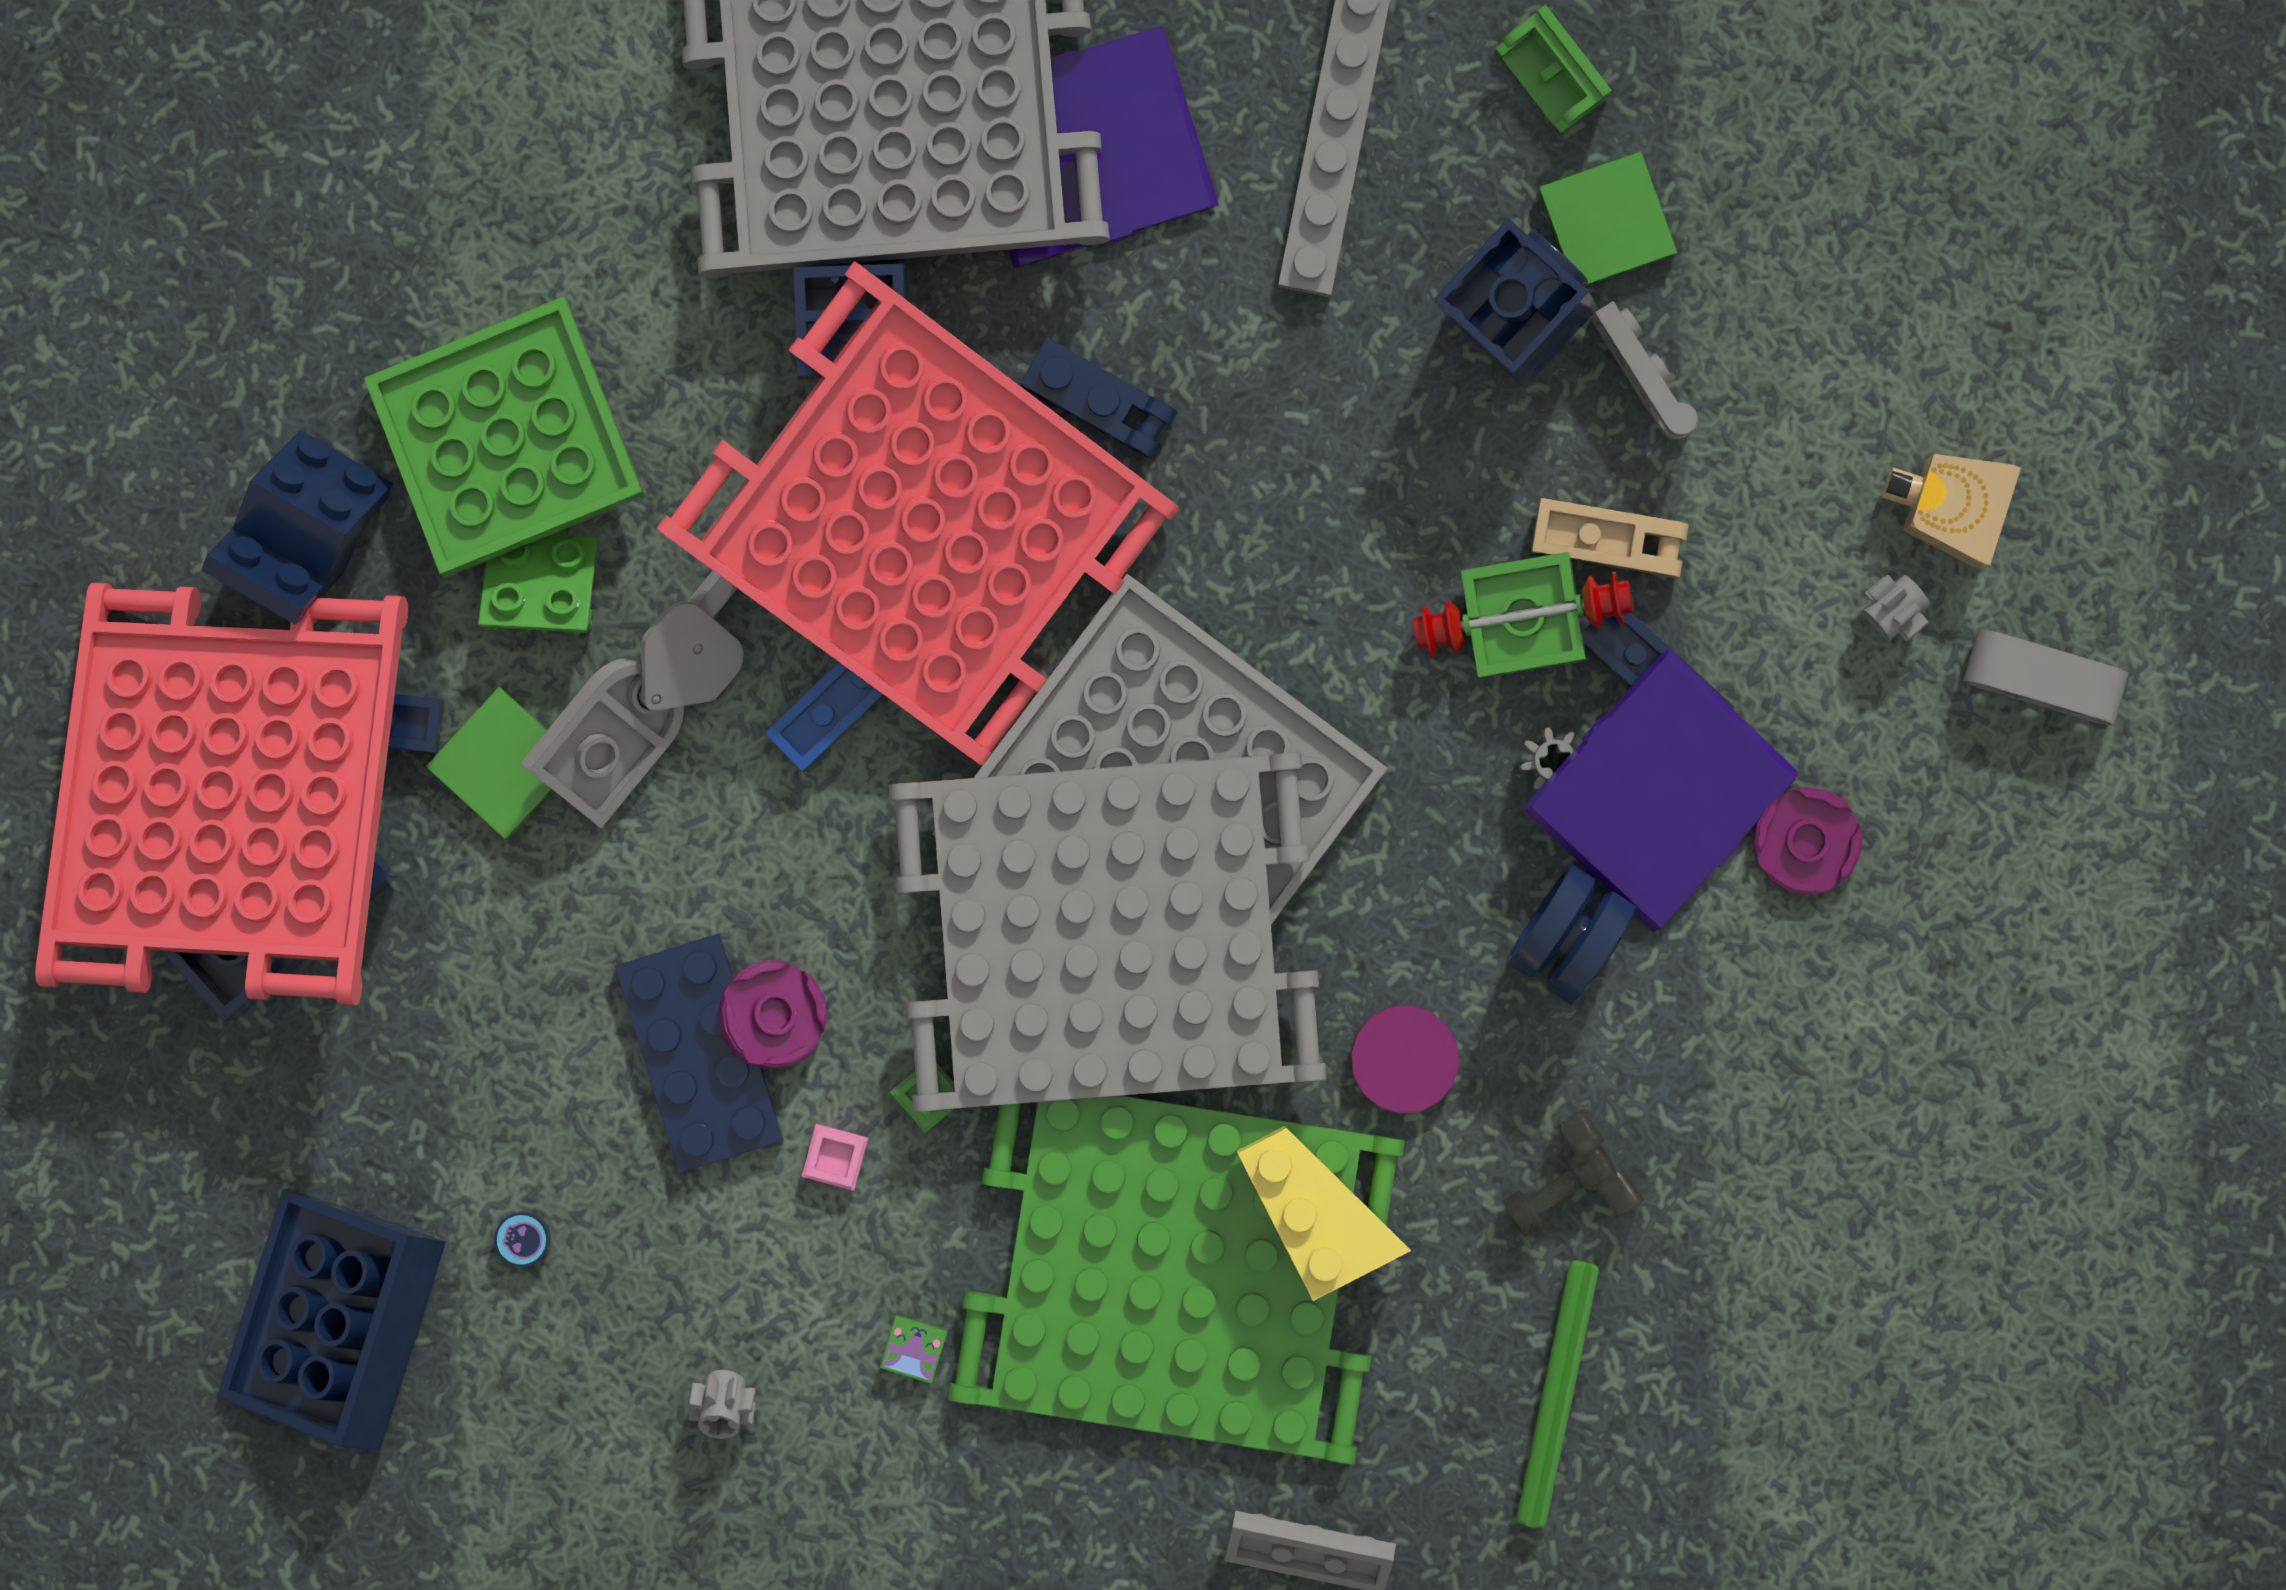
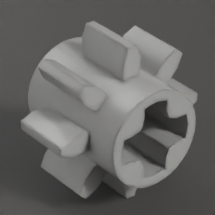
[1862,575,1931,641]
[1519,727,1574,791]
[688,1370,756,1439]

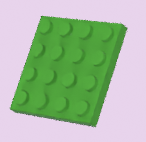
[364,296,645,578]

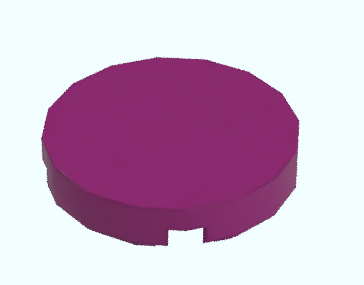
[1752,787,1863,895]
[717,960,827,1069]
[1350,1005,1459,1113]

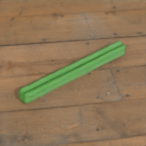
[1517,1260,1599,1528]

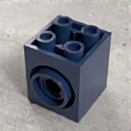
[1433,218,1598,389]

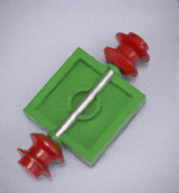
[1413,552,1634,679]

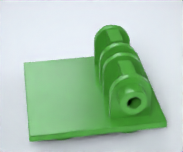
[478,534,598,636]

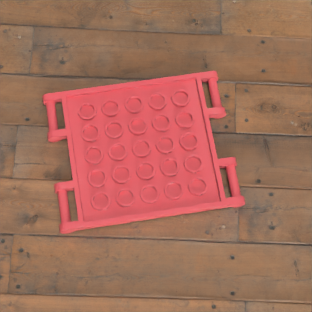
[657,261,1180,766]
[35,583,408,1005]

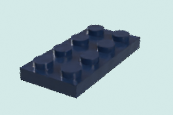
[615,933,784,1173]

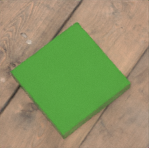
[1538,151,1677,287]
[426,687,553,840]

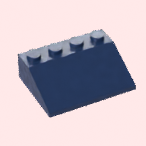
[217,1189,446,1451]

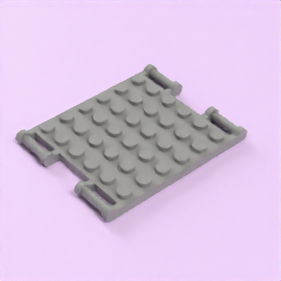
[682,0,1110,278]
[888,753,1327,1112]

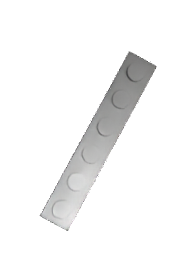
[1278,0,1390,298]

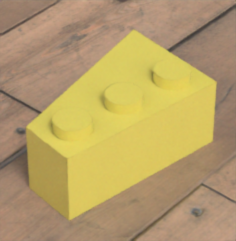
[1236,1126,1411,1301]

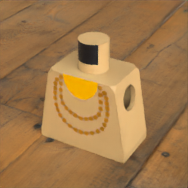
[1882,454,2021,570]

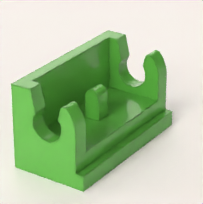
[1495,5,1612,135]

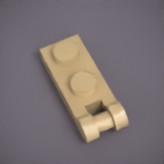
[1530,498,1689,578]

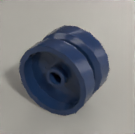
[1505,864,1636,1005]

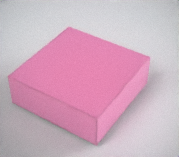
[802,1124,869,1191]

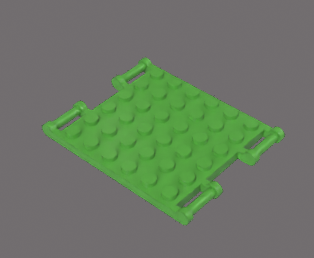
[947,1095,1405,1464]

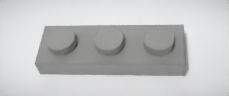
[1224,1511,1396,1590]

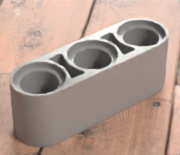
[1963,629,2129,726]

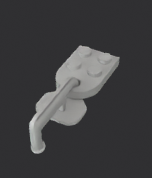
[520,570,744,828]

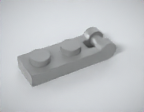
[1590,301,1698,440]

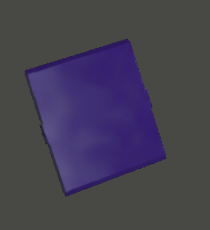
[1008,27,1219,268]
[1524,649,1798,932]

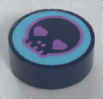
[494,1212,551,1267]

